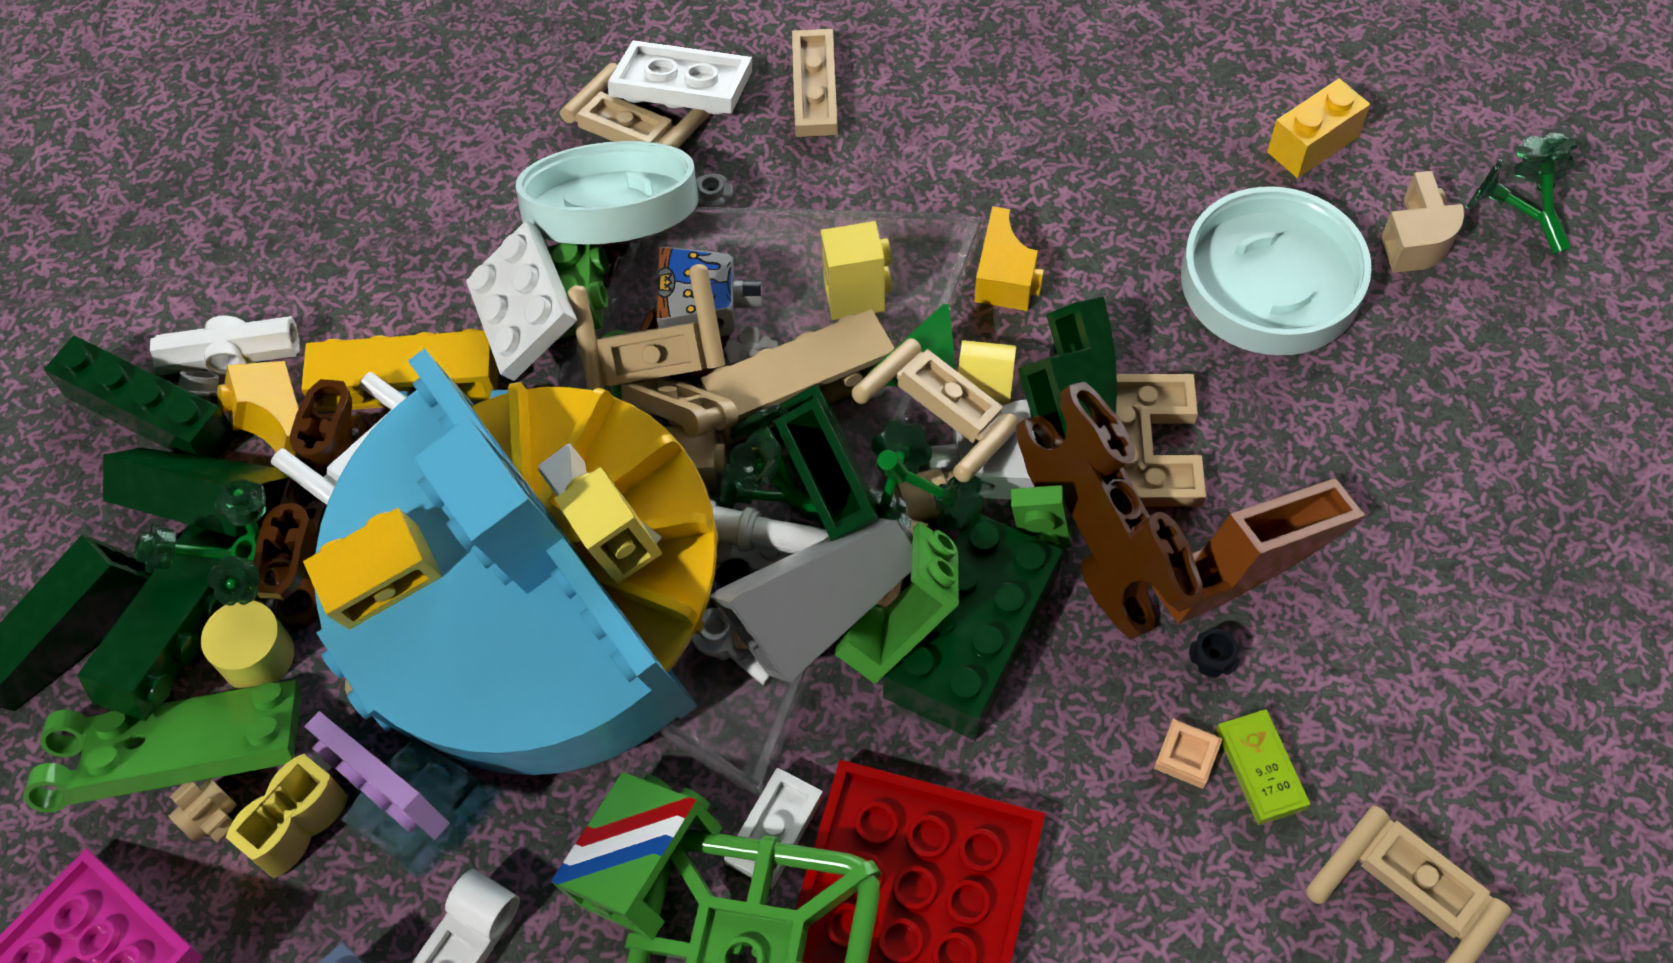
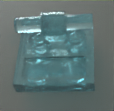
[341,738,488,879]

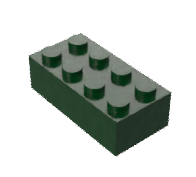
[883,510,1063,741]

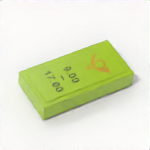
[1216,709,1311,826]

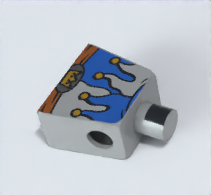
[657,247,762,336]

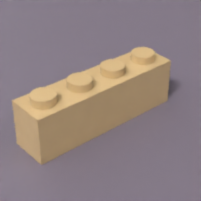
[701,309,895,446]

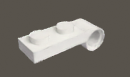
[412,869,520,963]

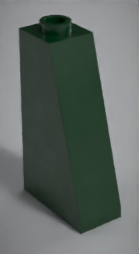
[103,448,288,537]
[0,534,155,711]

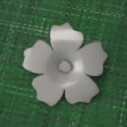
[723,326,778,363]

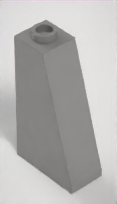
[710,518,913,683]

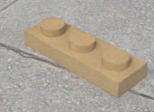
[792,29,838,137]

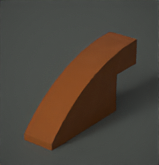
[1150,478,1366,624]

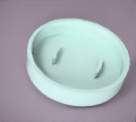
[516,141,698,244]
[1181,187,1372,355]

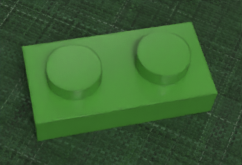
[1011,485,1072,549]

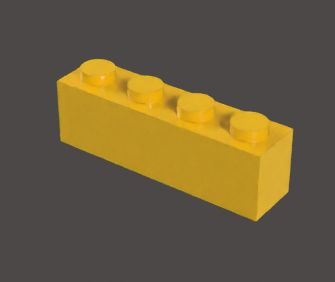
[301,329,498,412]

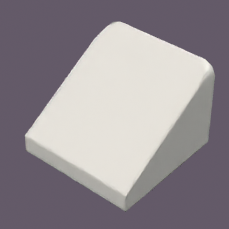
[538,444,586,496]

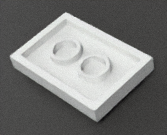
[608,40,752,114]
[466,221,577,381]

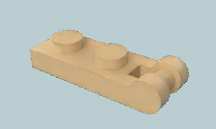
[621,376,738,438]

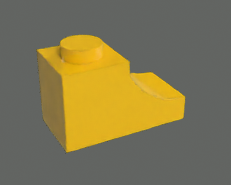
[974,206,1044,311]
[217,361,299,456]

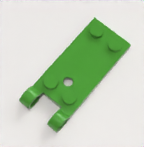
[23,679,301,813]

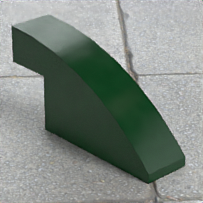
[1018,296,1117,448]
[774,384,879,541]

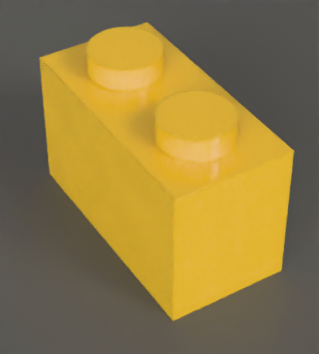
[1267,78,1370,178]
[303,508,443,630]

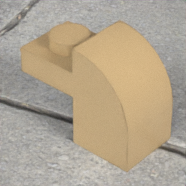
[1381,171,1464,273]

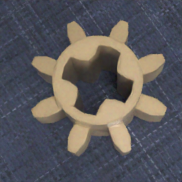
[168,779,237,844]

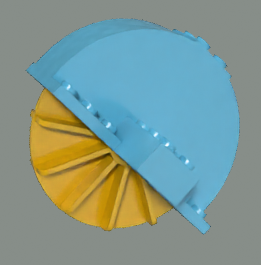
[315,348,719,775]

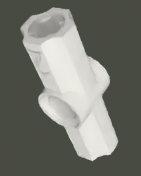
[150,316,300,375]

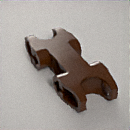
[251,379,368,629]
[1016,382,1204,640]

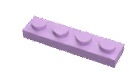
[304,711,450,840]

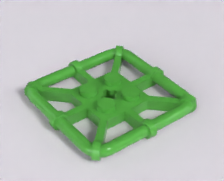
[625,829,881,963]

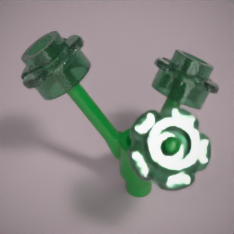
[134,479,273,606]

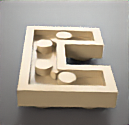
[1116,374,1206,507]

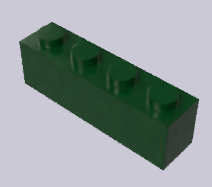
[43,335,237,459]
[77,525,251,721]

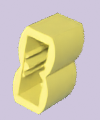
[226,754,348,878]

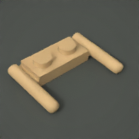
[560,63,710,149]
[568,264,726,389]
[852,338,1020,482]
[1306,805,1512,963]

